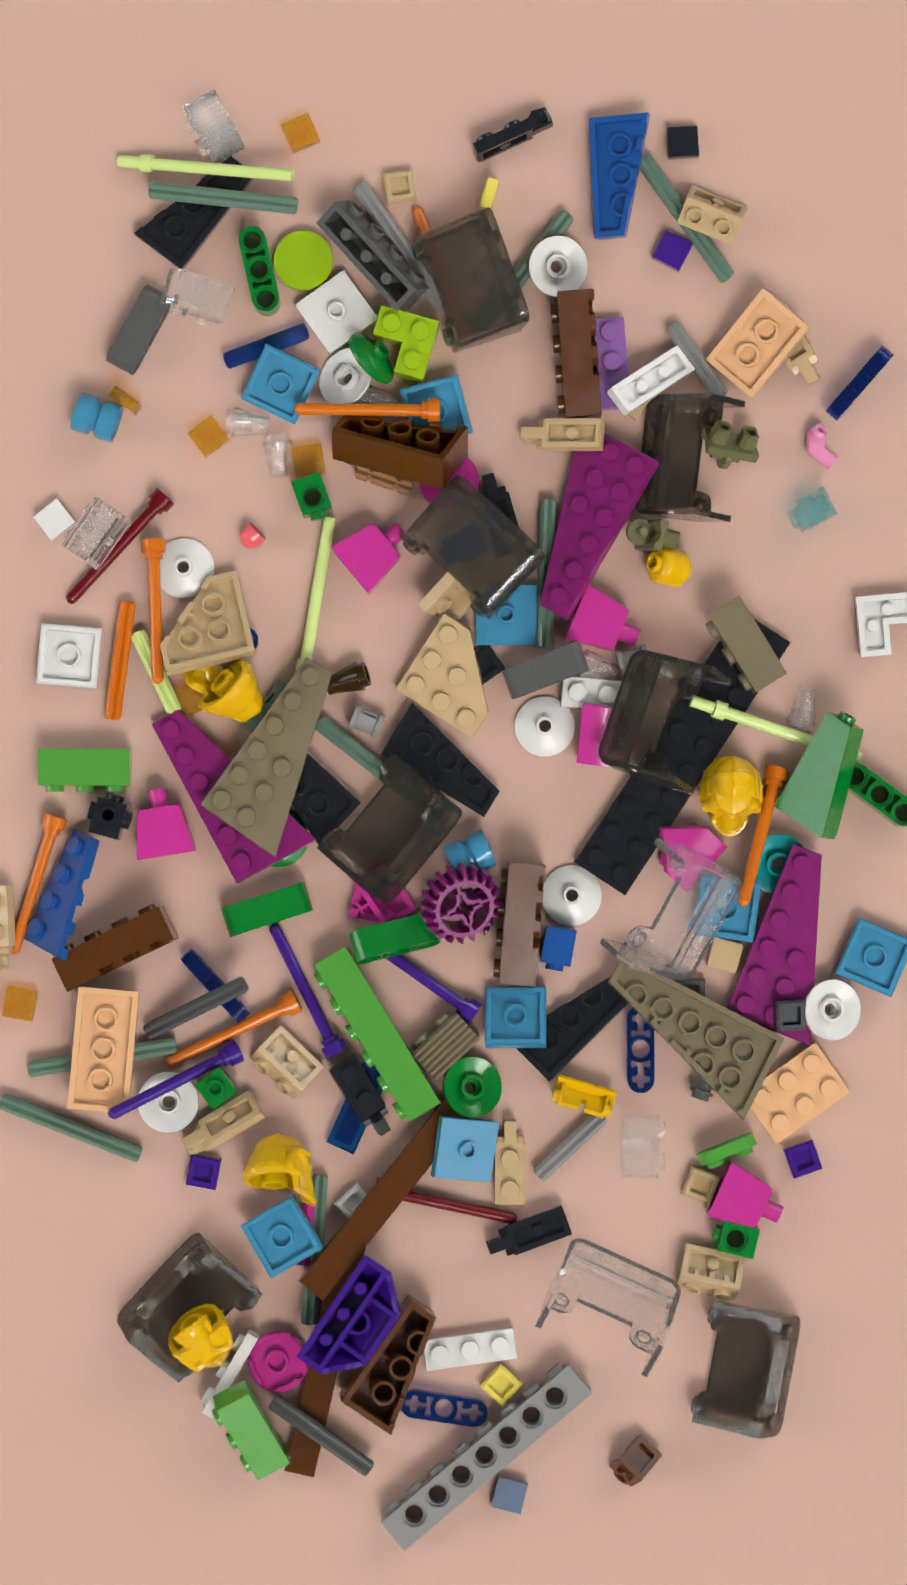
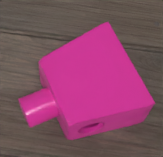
[331,522,407,595]
[565,585,641,651]
[136,788,197,860]
[706,1160,784,1228]

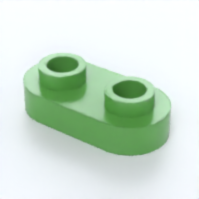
[696,1132,757,1169]

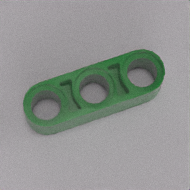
[239,226,280,317]
[848,763,907,827]
[220,882,313,937]
[349,913,441,964]

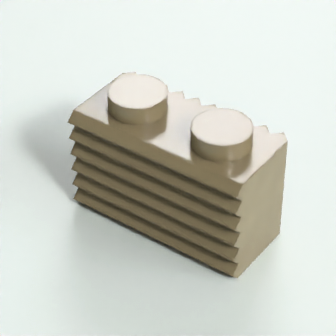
[411,1012,481,1080]

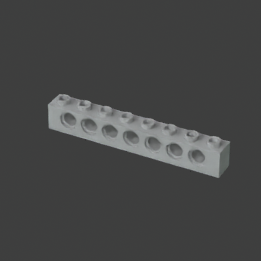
[381,1361,592,1551]

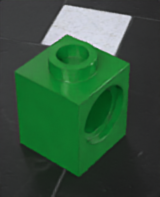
[291,472,332,521]
[195,1065,239,1110]
[712,1220,760,1259]

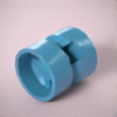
[70,392,123,443]
[443,830,497,870]

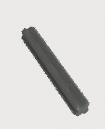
[143,977,249,1039]
[269,1395,374,1476]

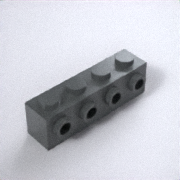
[316,200,430,311]

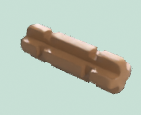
[355,466,414,495]

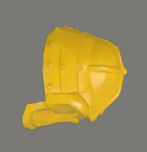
[184,659,263,722]
[698,756,764,837]
[242,1133,318,1207]
[168,1303,233,1372]

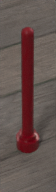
[66,488,174,604]
[375,1177,517,1224]

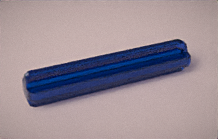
[223,323,310,369]

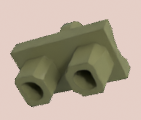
[701,420,759,469]
[626,519,680,552]

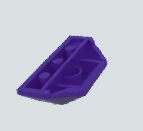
[296,1254,401,1374]

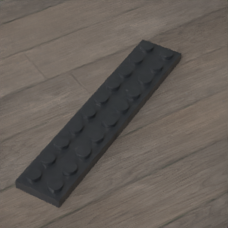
[574,619,791,895]

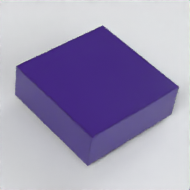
[652,230,693,272]
[783,1139,823,1179]
[186,1155,222,1190]

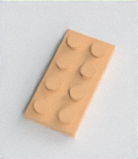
[67,987,140,1114]

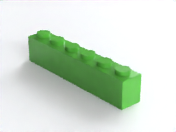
[313,946,441,1122]

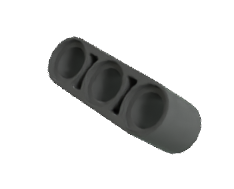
[106,284,174,375]
[502,641,590,699]

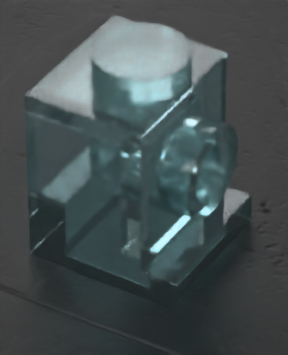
[787,487,837,533]

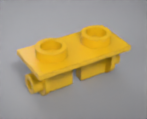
[552,1074,618,1119]

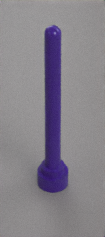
[269,923,348,1060]
[386,955,482,1025]
[108,1039,244,1119]

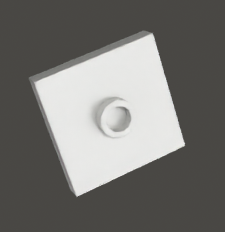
[295,270,377,355]
[36,623,103,689]

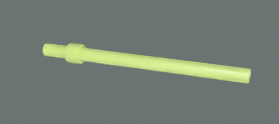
[117,154,294,182]
[295,517,336,671]
[689,695,862,763]

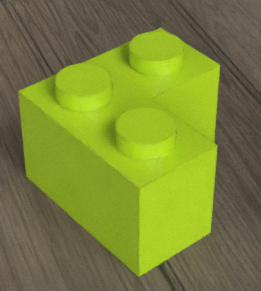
[373,305,440,384]

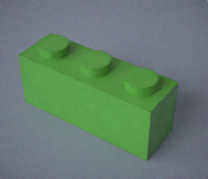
[38,749,132,792]
[212,1379,290,1480]

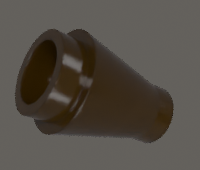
[327,662,371,695]

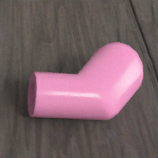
[806,424,838,469]

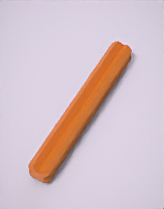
[104,601,136,720]

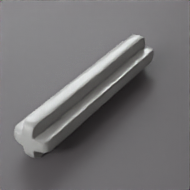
[666,321,728,401]
[533,1115,607,1181]

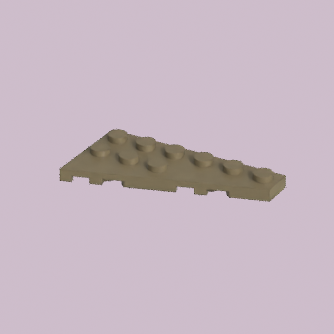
[201,657,332,858]
[608,955,785,1120]

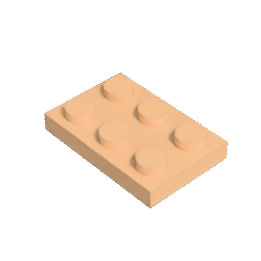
[706,288,811,398]
[750,1042,850,1144]

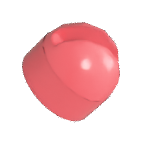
[240,522,266,548]

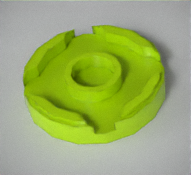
[274,231,333,291]

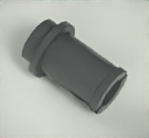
[690,1075,713,1102]

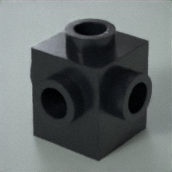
[87,793,133,840]

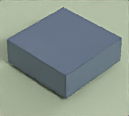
[491,1475,528,1514]

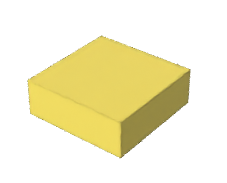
[479,177,499,215]
[480,1363,523,1407]

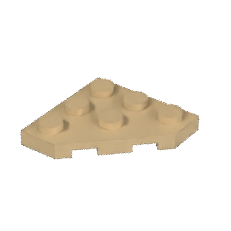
[160,570,256,676]
[396,612,489,739]

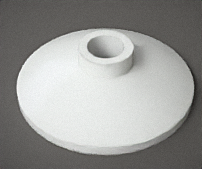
[528,236,588,297]
[319,348,371,403]
[160,538,215,599]
[515,696,575,757]
[542,865,602,926]
[805,979,861,1040]
[138,1072,199,1133]

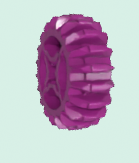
[419,862,502,944]

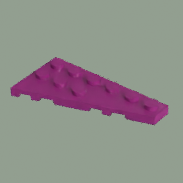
[540,433,659,621]
[151,710,317,884]
[727,843,822,1045]

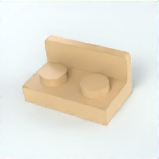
[677,185,748,245]
[418,560,490,621]
[250,1025,324,1099]
[676,1243,745,1301]

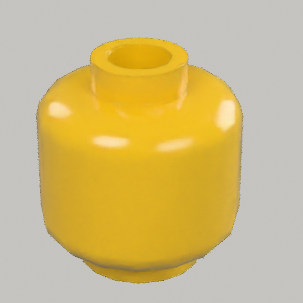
[646,547,692,588]

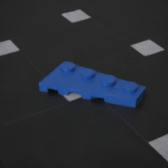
[589,112,650,240]
[23,829,100,961]

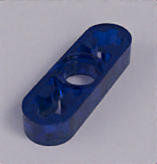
[826,345,894,421]
[180,948,250,1023]
[626,1007,654,1093]
[401,1388,488,1427]

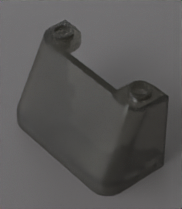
[411,207,529,353]
[400,475,546,619]
[317,754,462,903]
[117,1233,262,1383]
[691,1301,801,1439]

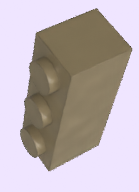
[705,596,787,694]

